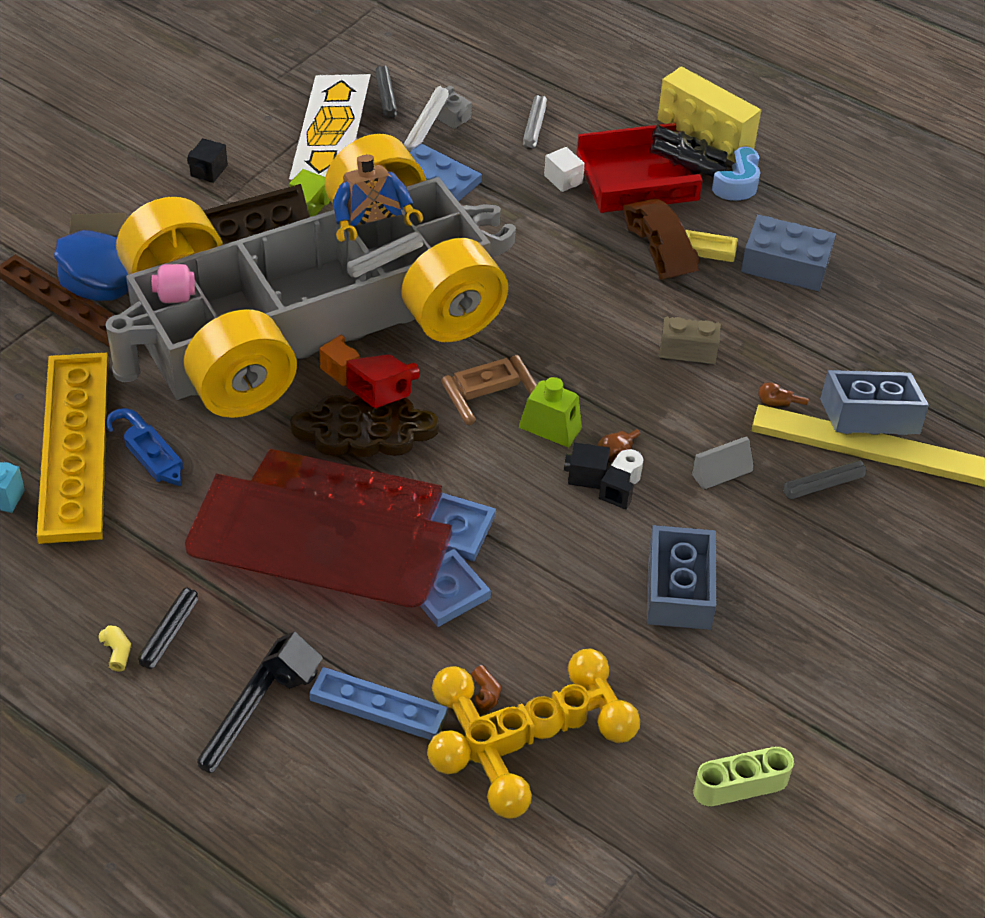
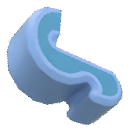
[712,146,760,201]

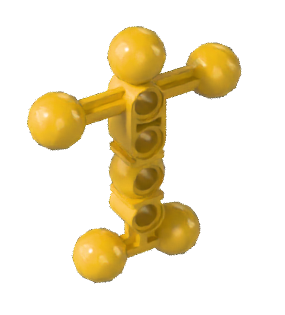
[427,648,641,819]

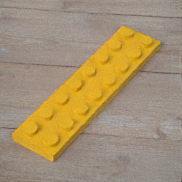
[37,352,109,544]

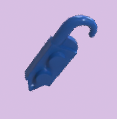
[105,408,183,486]

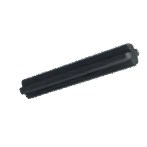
[197,664,275,773]

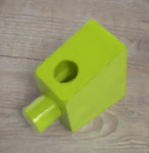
[519,377,582,448]

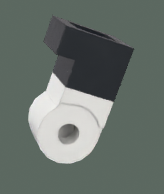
[599,449,643,510]

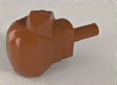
[758,382,809,407]
[597,429,640,463]

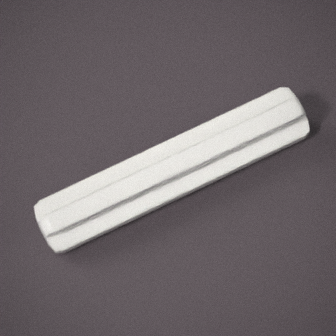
[404,86,449,152]

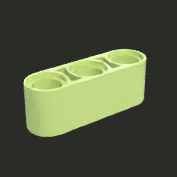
[693,747,794,806]

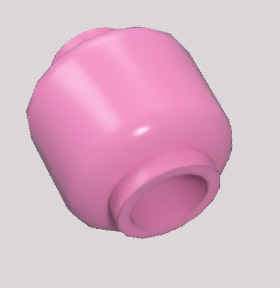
[152,264,195,303]

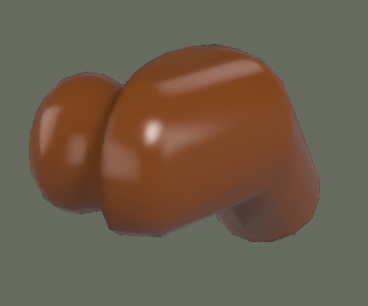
[471,665,502,711]

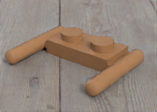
[441,355,537,425]

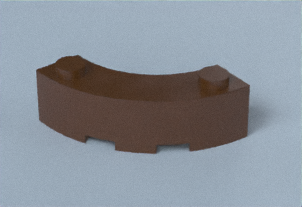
[623,199,699,279]

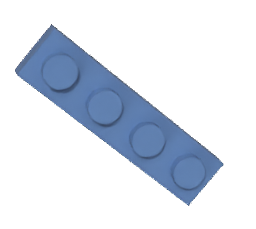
[309,667,448,740]

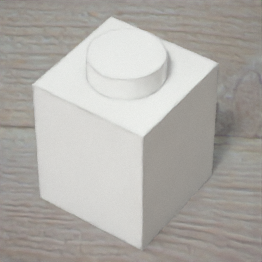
[544,147,585,192]

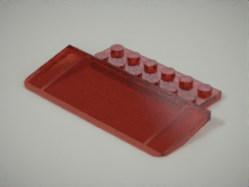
[185,449,452,608]

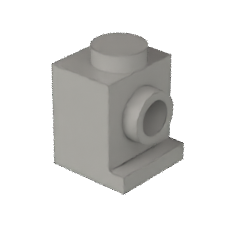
[436,85,472,129]

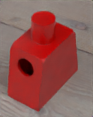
[346,354,420,408]

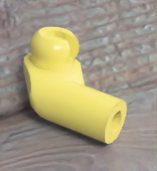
[99,625,131,672]

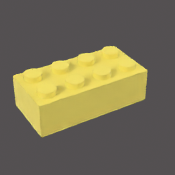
[657,66,761,163]

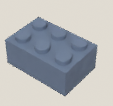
[741,214,836,292]
[820,370,929,435]
[647,525,716,630]

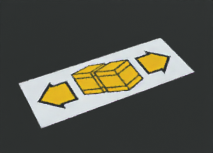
[289,74,371,180]

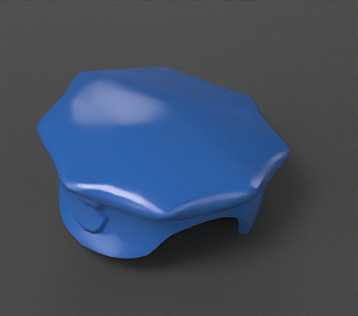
[54,230,129,301]

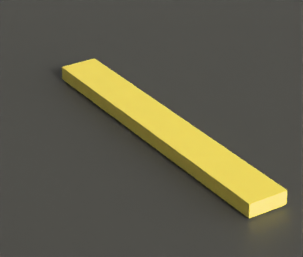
[751,404,985,487]

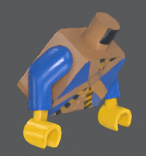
[333,155,423,242]

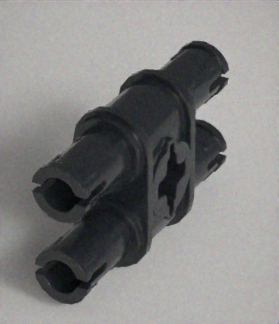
[650,124,728,178]

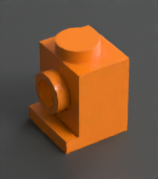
[319,335,360,386]

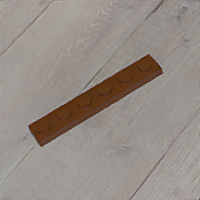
[0,254,114,347]

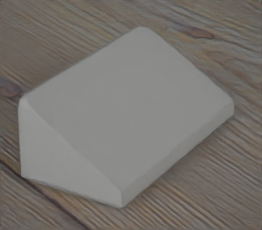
[692,437,753,489]

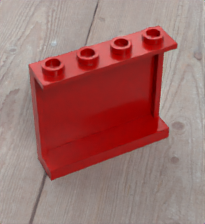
[576,123,703,213]

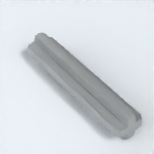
[523,95,547,149]
[347,232,423,278]

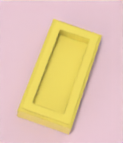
[685,230,738,262]

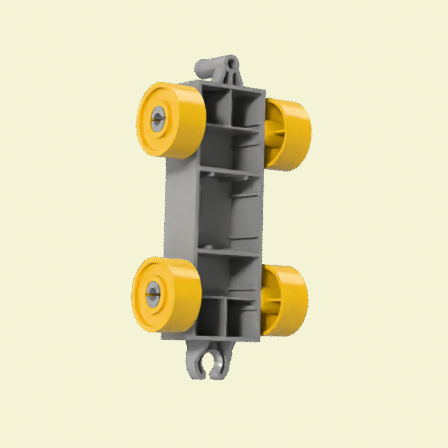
[106,134,516,418]

